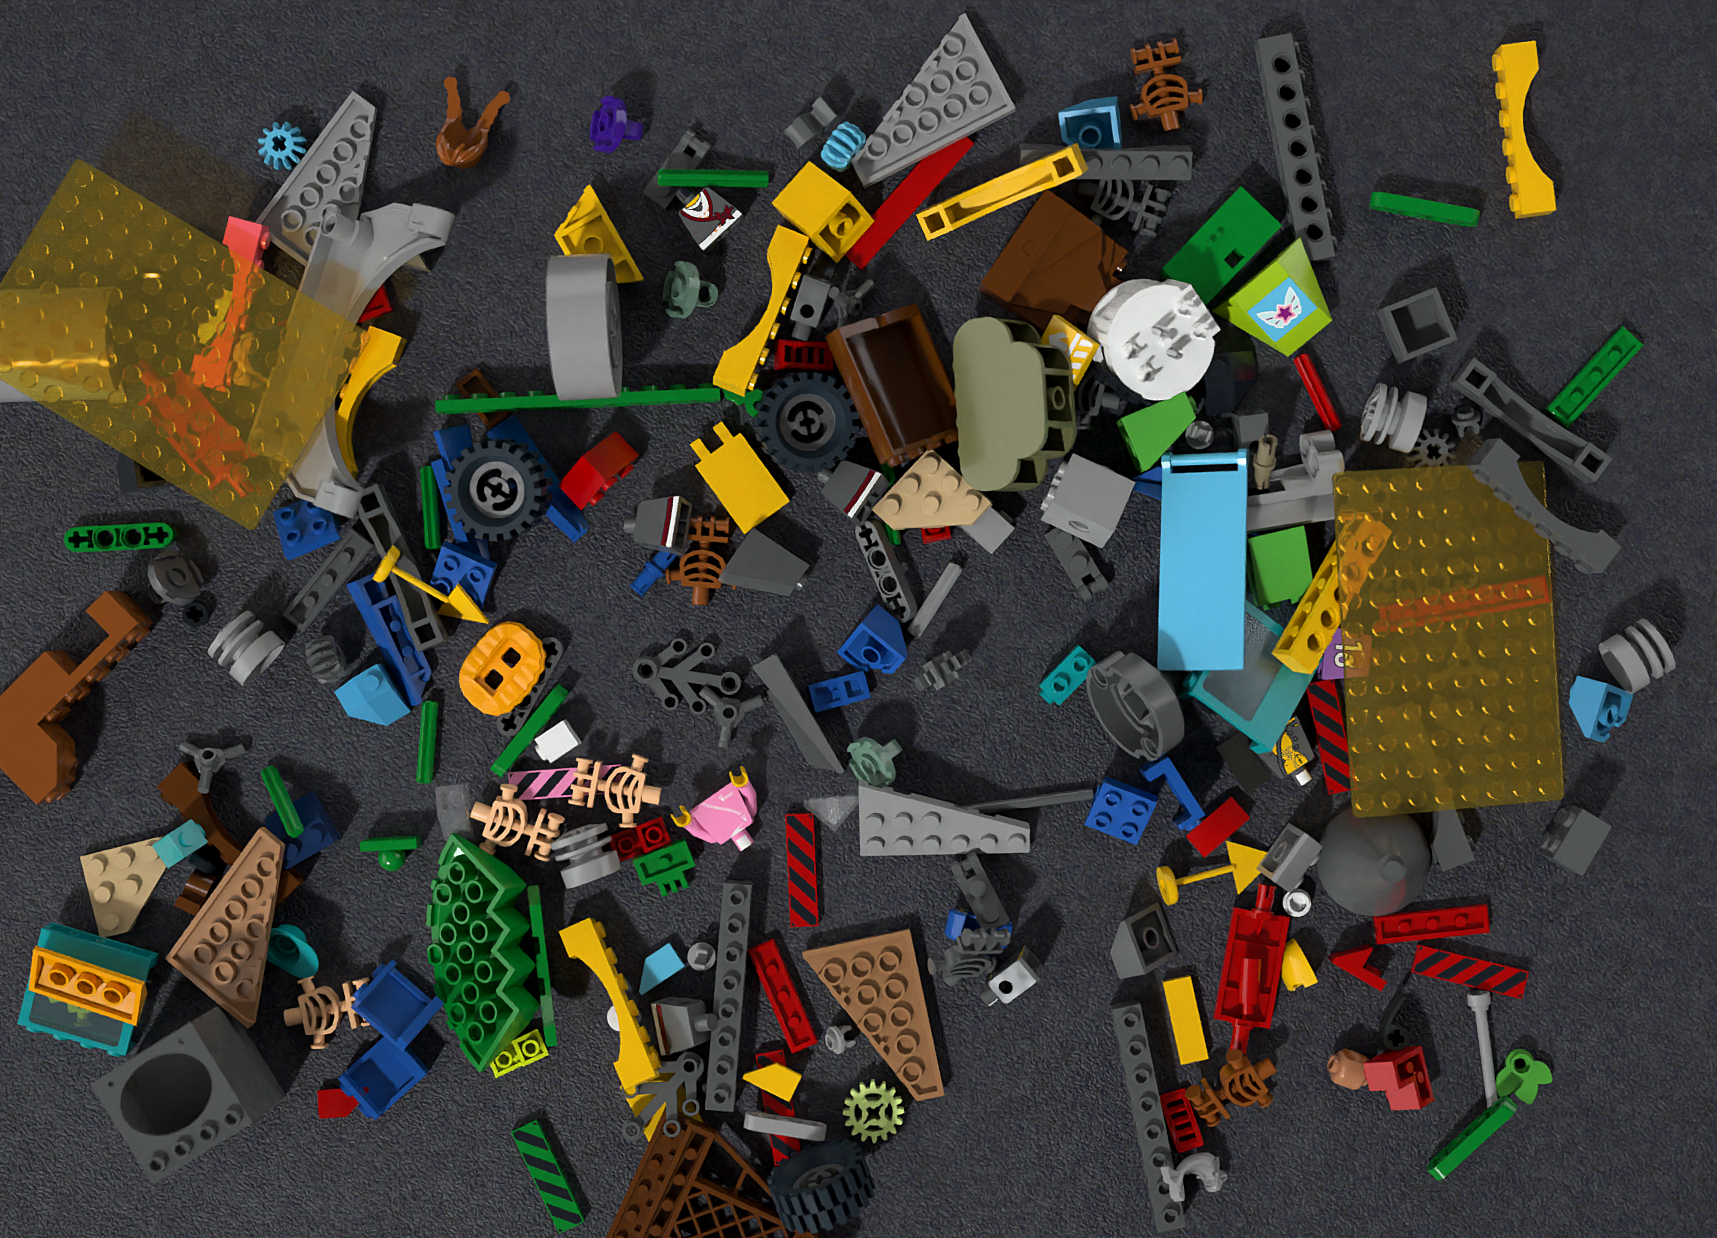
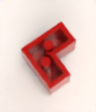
[558,431,639,510]
[1363,1046,1435,1110]

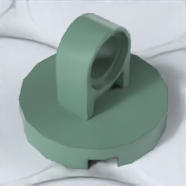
[663,261,718,319]
[847,737,903,788]

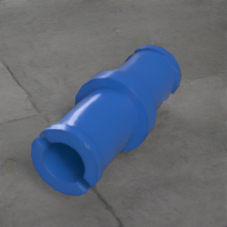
[629,551,678,597]

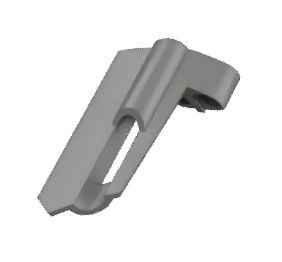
[1247,430,1344,533]

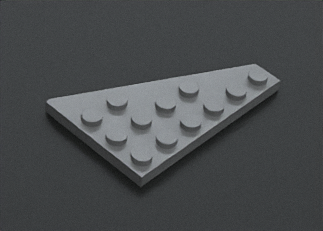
[851,13,1016,189]
[255,91,377,267]

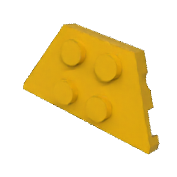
[554,185,644,284]

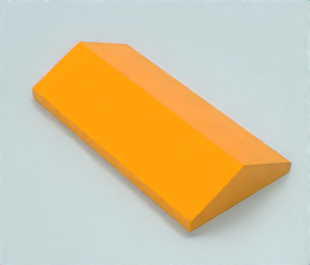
[29,946,147,1026]

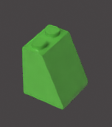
[1116,392,1198,474]
[1246,526,1313,610]

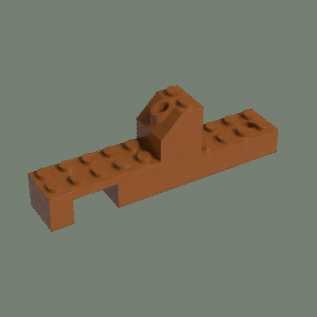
[0,591,154,805]

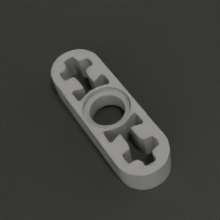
[743,1111,827,1141]

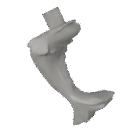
[1160,1152,1227,1202]

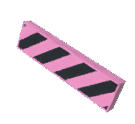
[508,764,622,800]

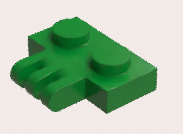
[632,838,695,897]

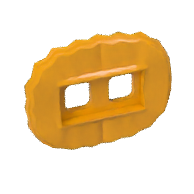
[459,621,547,716]

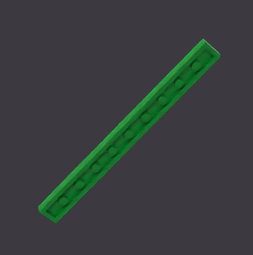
[435,383,721,415]

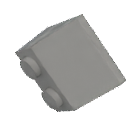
[1256,823,1323,893]

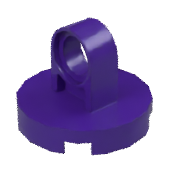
[590,95,644,154]

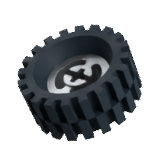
[754,372,859,473]
[444,438,553,541]

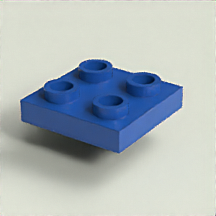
[273,499,341,561]
[429,541,498,610]
[1084,776,1158,845]

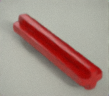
[1294,353,1342,432]

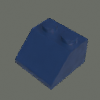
[264,790,342,870]

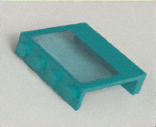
[1179,600,1323,754]
[17,922,159,1057]

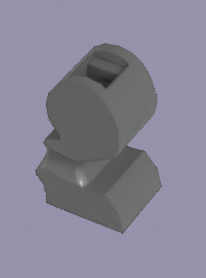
[784,96,840,151]

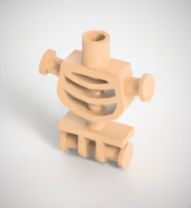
[568,754,662,828]
[470,784,565,861]
[284,976,370,1049]

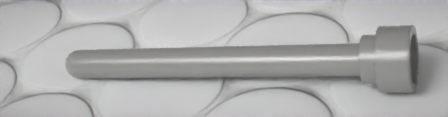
[1467,990,1498,1108]

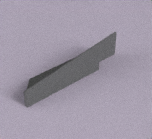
[753,653,845,774]

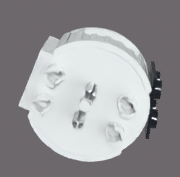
[1087,278,1220,407]

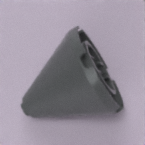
[1315,803,1430,916]

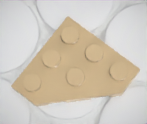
[872,450,992,530]
[80,835,168,937]

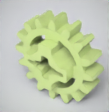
[843,1079,904,1143]

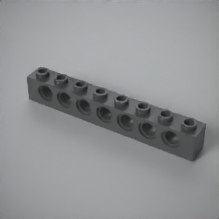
[1254,33,1338,264]
[705,879,753,1112]
[1109,999,1186,1233]

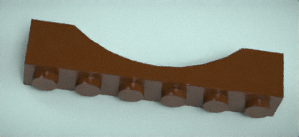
[156,761,306,907]

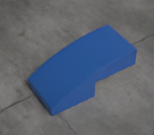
[806,671,871,713]

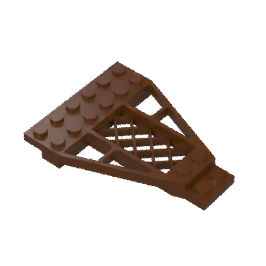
[606,1106,822,1238]

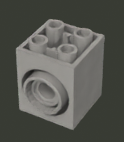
[1040,453,1135,548]

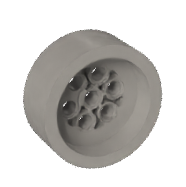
[546,253,622,401]

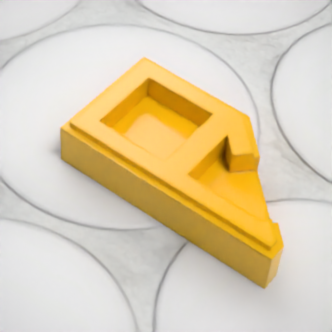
[742,1062,802,1102]

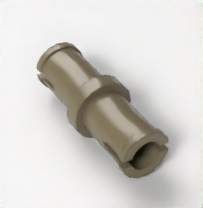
[1251,434,1278,489]

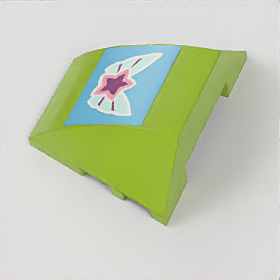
[1212,237,1332,356]

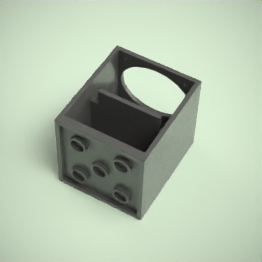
[91,1005,286,1185]

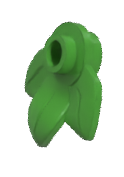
[1496,1049,1552,1104]

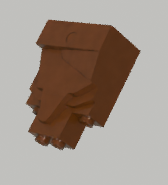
[978,189,1128,335]

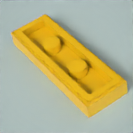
[1162,975,1209,1065]

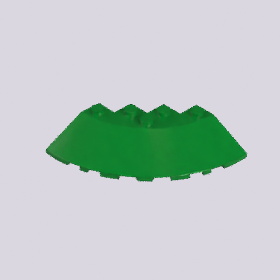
[426,833,541,1073]

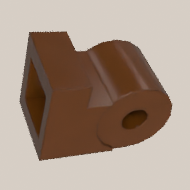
[174,868,218,916]

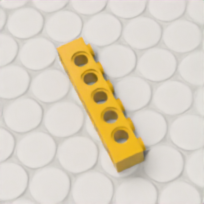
[1272,512,1391,674]

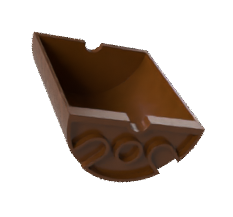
[826,303,959,468]

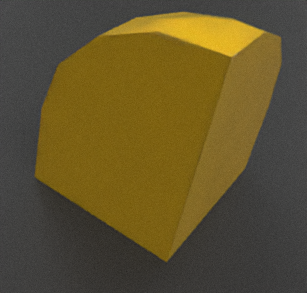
[1280,938,1318,991]

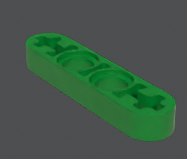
[1369,192,1480,227]
[64,523,177,553]
[490,684,570,778]
[1426,1095,1517,1181]

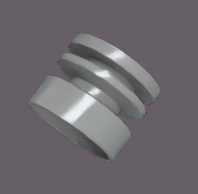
[1360,382,1427,454]
[208,611,285,686]
[1599,618,1676,694]
[550,823,622,889]

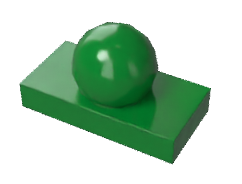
[360,835,422,872]

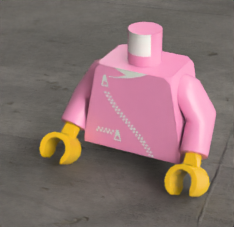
[671,766,757,851]

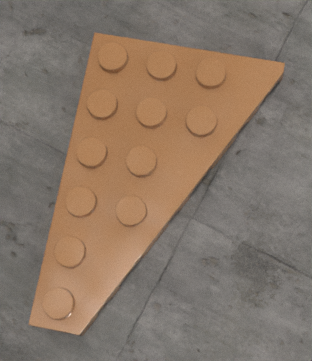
[165,827,285,1029]
[802,928,945,1101]

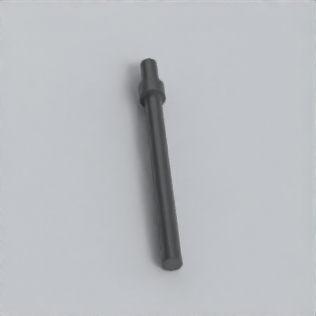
[954,788,1093,814]

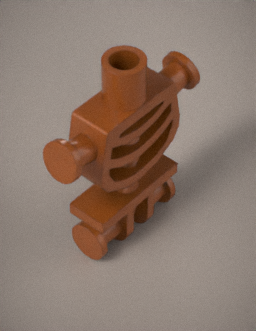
[1128,38,1202,133]
[666,515,737,605]
[1185,1049,1277,1127]

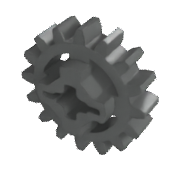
[913,649,973,691]

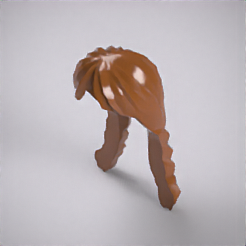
[436,76,511,169]

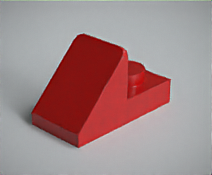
[1327,944,1387,991]

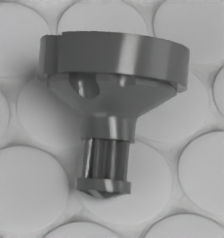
[1086,650,1217,761]

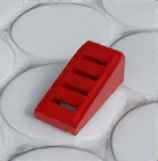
[774,339,834,371]
[1159,1087,1204,1153]

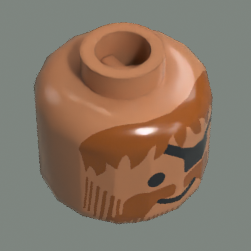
[1327,1048,1368,1090]

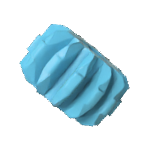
[258,122,307,170]
[821,122,866,172]

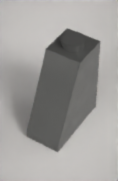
[718,528,809,596]

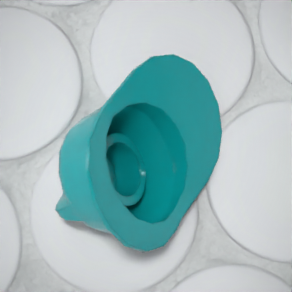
[266,924,319,978]

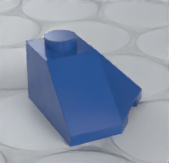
[837,604,908,674]

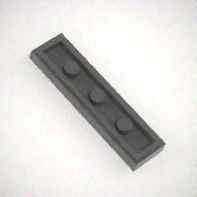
[282,527,375,632]

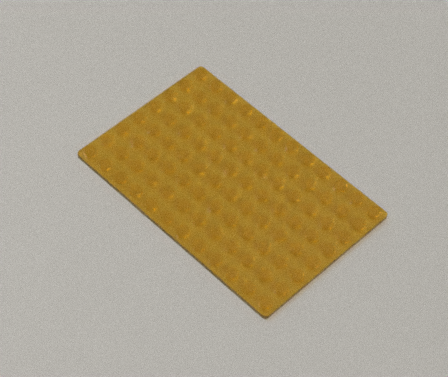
[0,159,371,530]
[1332,461,1564,818]

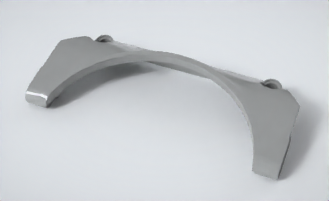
[248,203,455,519]

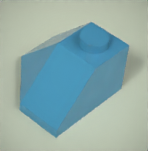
[1058,96,1122,149]
[334,663,412,726]
[1569,676,1634,743]

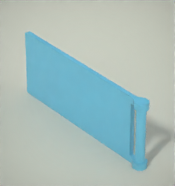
[1157,449,1249,671]

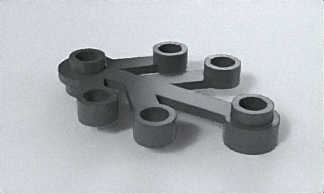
[633,638,741,715]
[621,1052,704,1141]

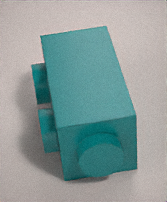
[1038,645,1097,706]
[152,819,208,868]

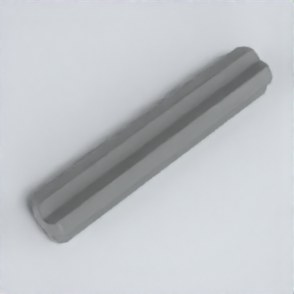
[907,562,962,638]

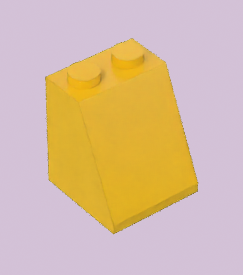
[772,161,874,263]

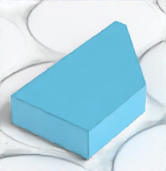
[639,942,685,995]

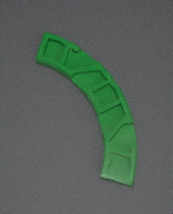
[527,885,557,1047]

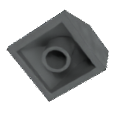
[1110,902,1178,979]

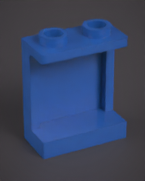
[1139,755,1205,831]
[351,960,444,1052]
[338,1037,430,1120]

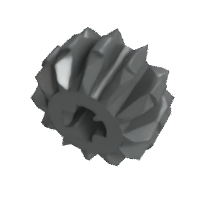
[1407,428,1456,476]
[305,635,347,684]

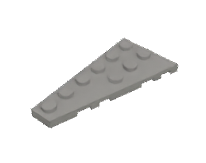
[858,779,1030,856]

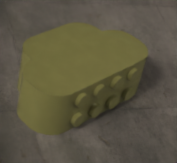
[953,317,1076,491]

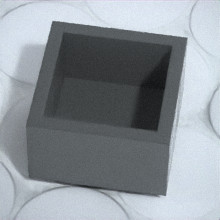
[1377,287,1458,364]
[1538,805,1612,876]

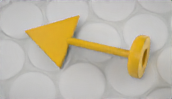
[372,545,489,624]
[1156,840,1267,905]

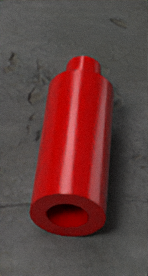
[1238,956,1261,1015]

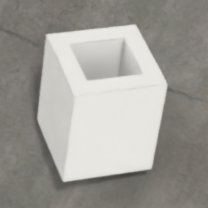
[535,720,582,763]

